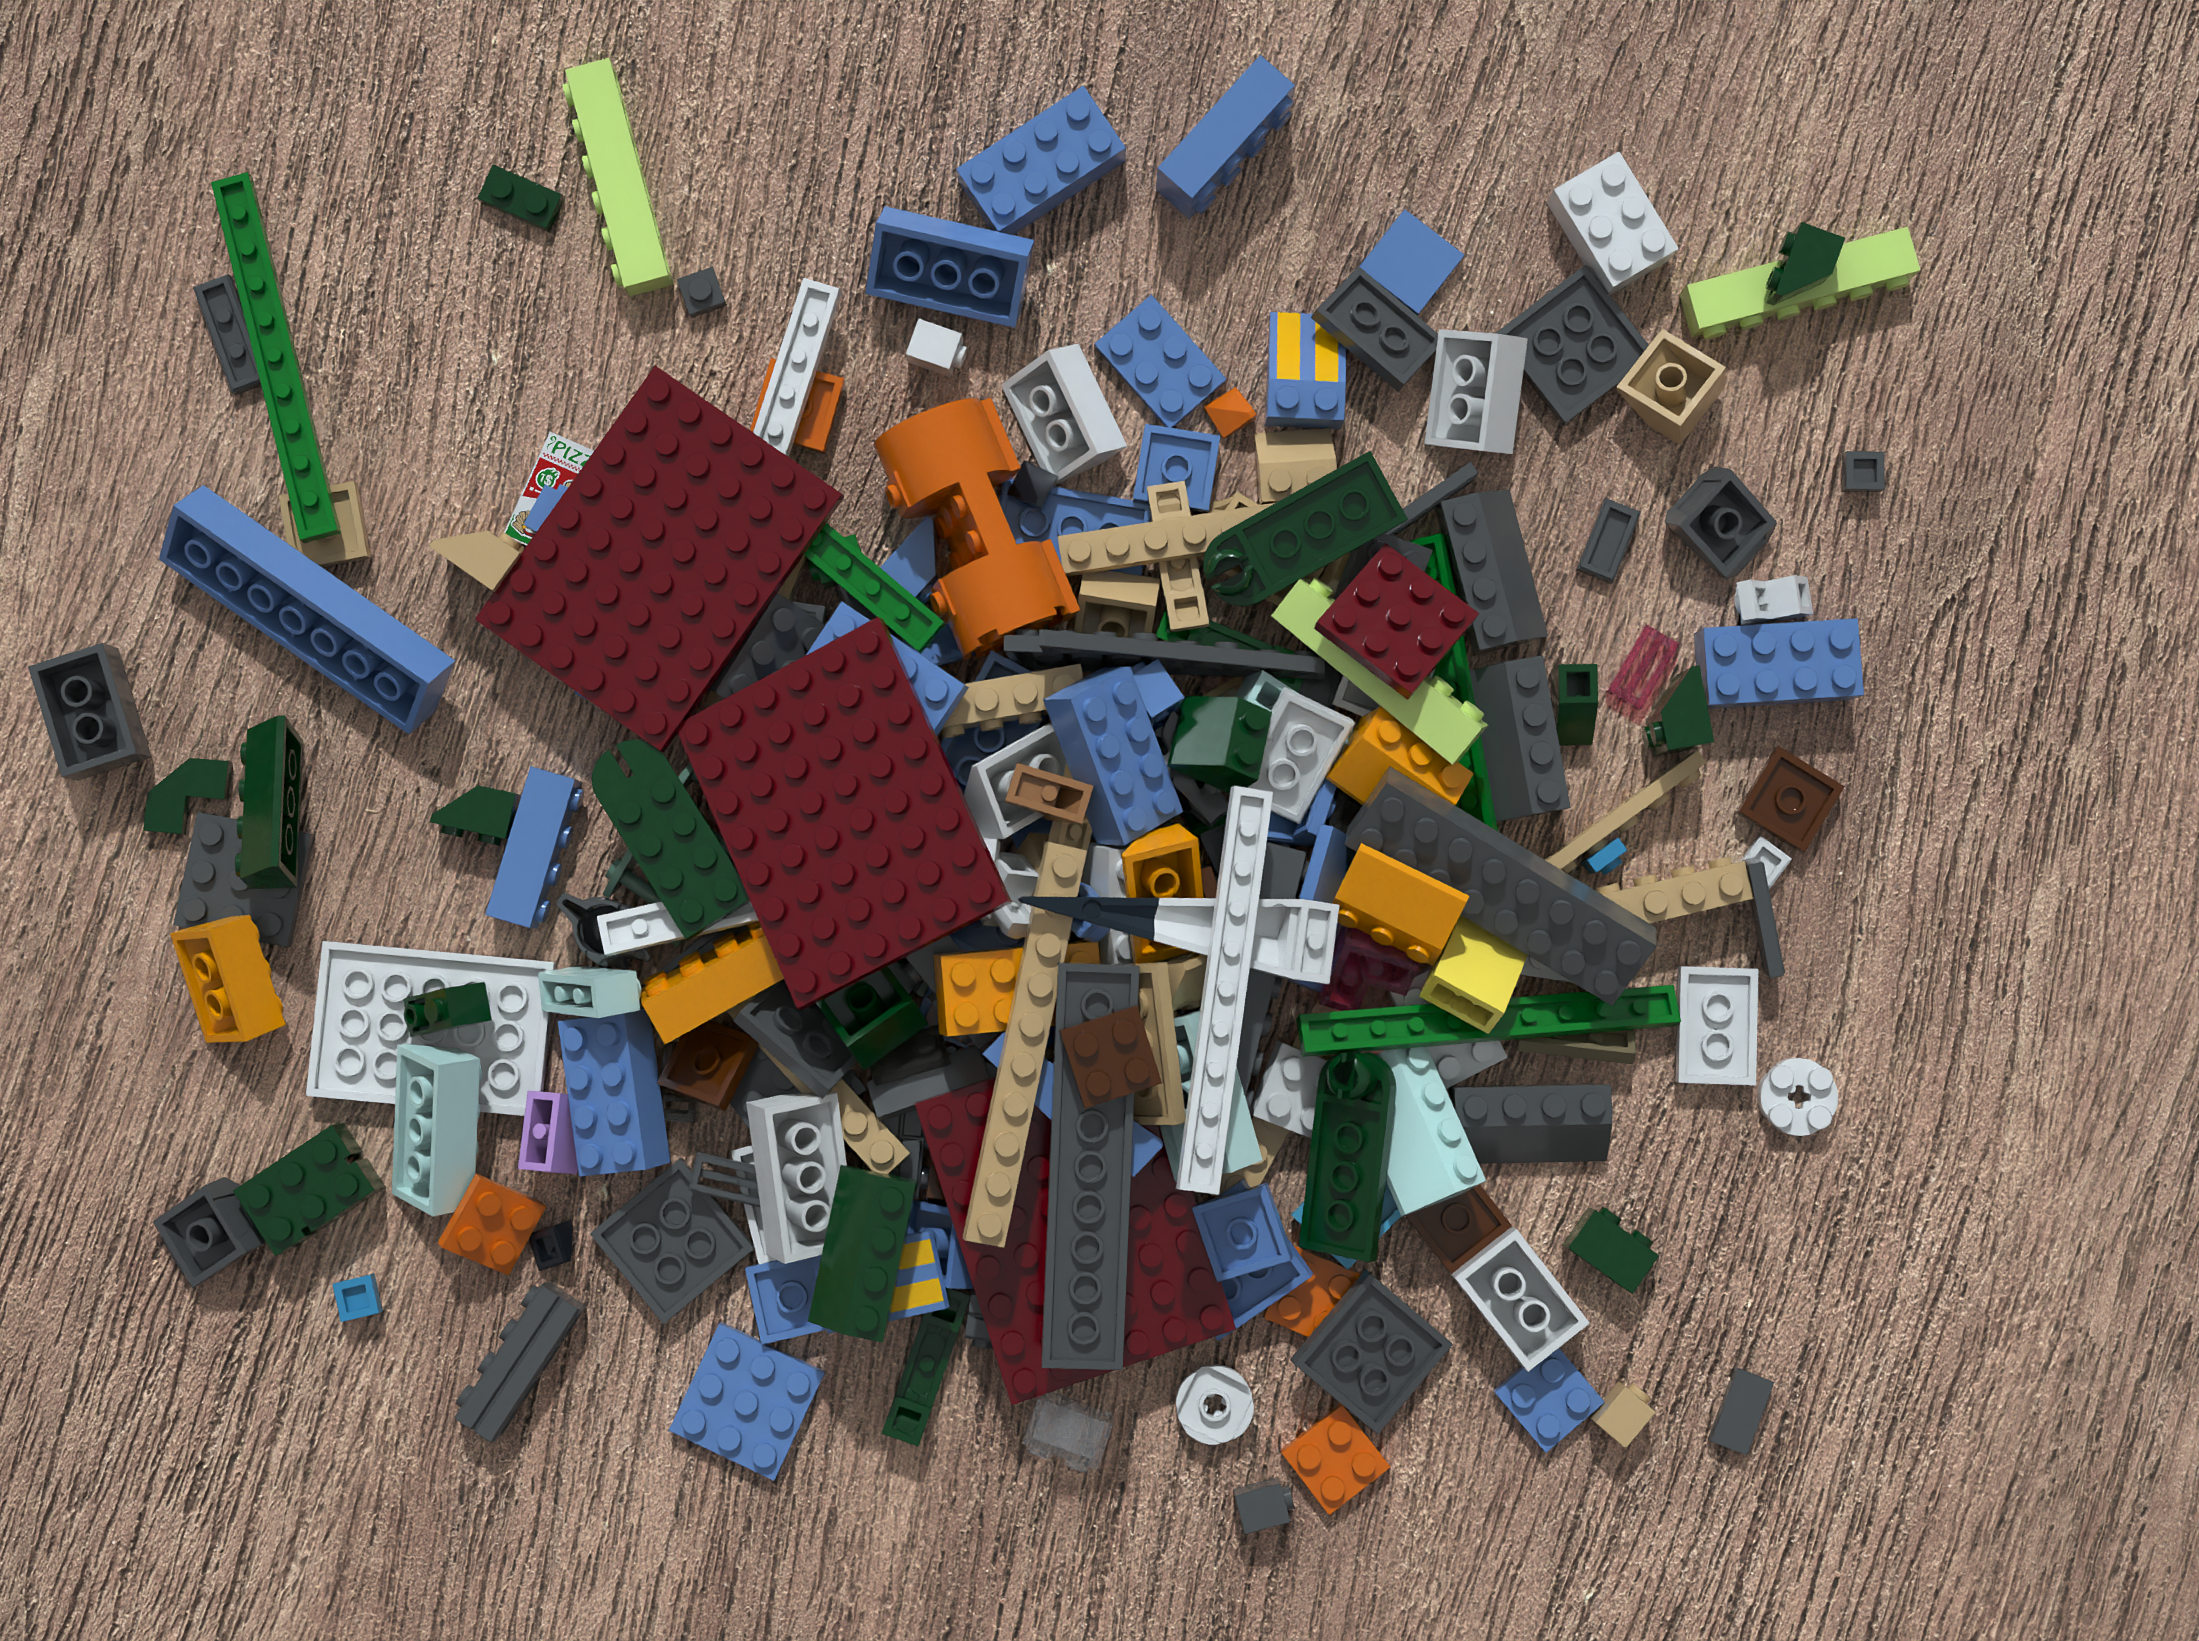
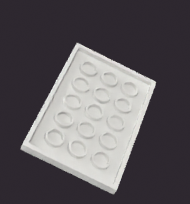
[306,941,557,1116]

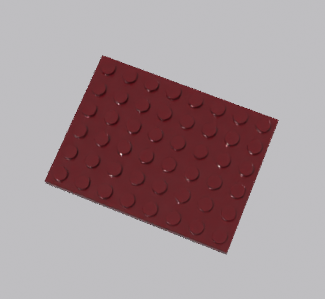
[475,366,845,753]
[677,617,1012,1009]
[914,1057,1236,1405]

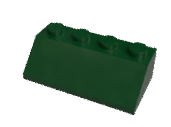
[235,715,303,889]
[808,1165,918,1343]

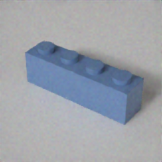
[485,766,584,929]

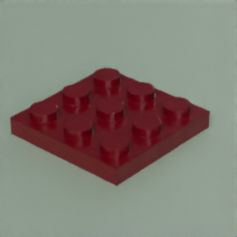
[1314,543,1479,700]

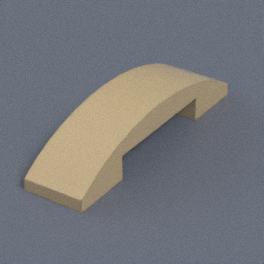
[1147,481,1209,632]

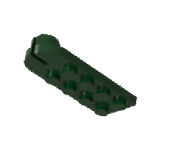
[1203,451,1408,607]
[592,740,751,941]
[1299,1051,1396,1263]

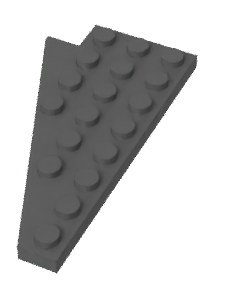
[1004,629,1326,680]

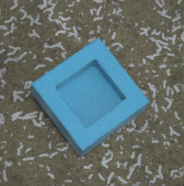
[1581,838,1627,875]
[332,1273,383,1322]

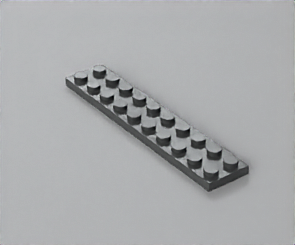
[1041,962,1139,1370]

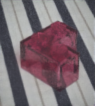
[1319,925,1420,1011]

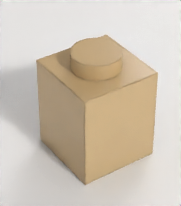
[1589,1381,1656,1448]

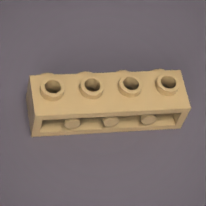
[939,664,1083,738]
[1596,856,1754,923]

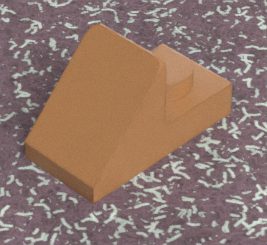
[1005,763,1094,825]

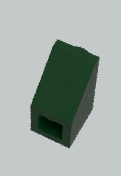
[1765,222,1845,306]
[1551,664,1598,746]
[430,785,521,846]
[403,982,492,1037]

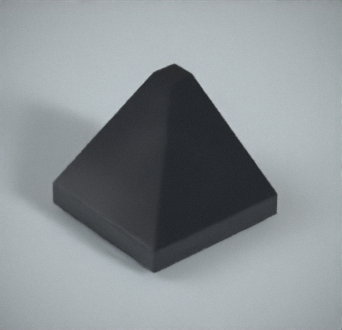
[1007,460,1058,511]
[529,1220,573,1271]

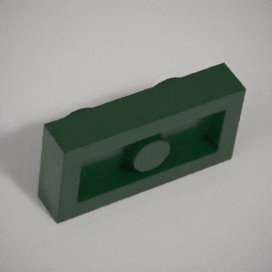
[477,164,565,232]

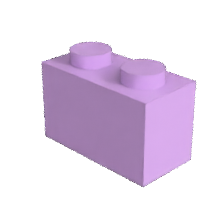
[518,1091,578,1174]

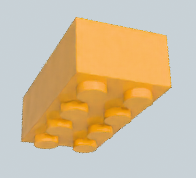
[641,922,784,1044]
[933,940,1100,1036]

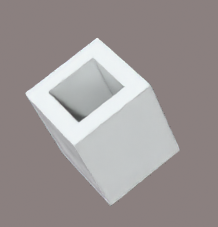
[906,319,968,377]

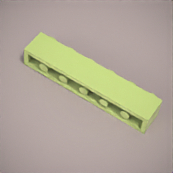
[562,58,674,297]
[1679,227,1920,340]
[1271,577,1488,765]

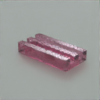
[1606,624,1679,711]

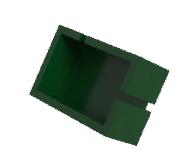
[233,1123,386,1256]

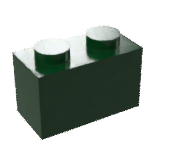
[1562,1206,1659,1294]

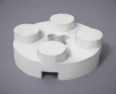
[1757,1058,1838,1136]
[1176,1364,1254,1445]

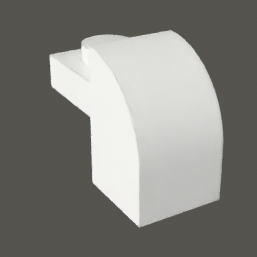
[1734,575,1813,625]
[981,852,1038,939]

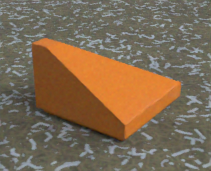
[1203,387,1257,440]

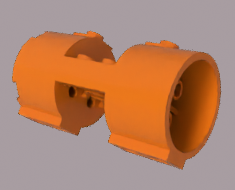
[874,398,1080,660]

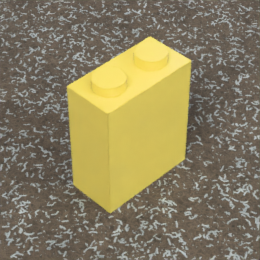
[1419,915,1528,1034]

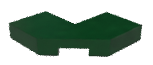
[143,758,232,835]

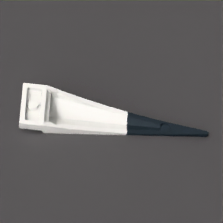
[1018,896,1339,984]

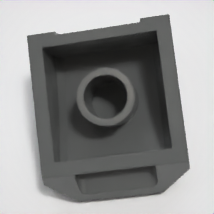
[1665,466,1777,580]
[153,1177,265,1289]

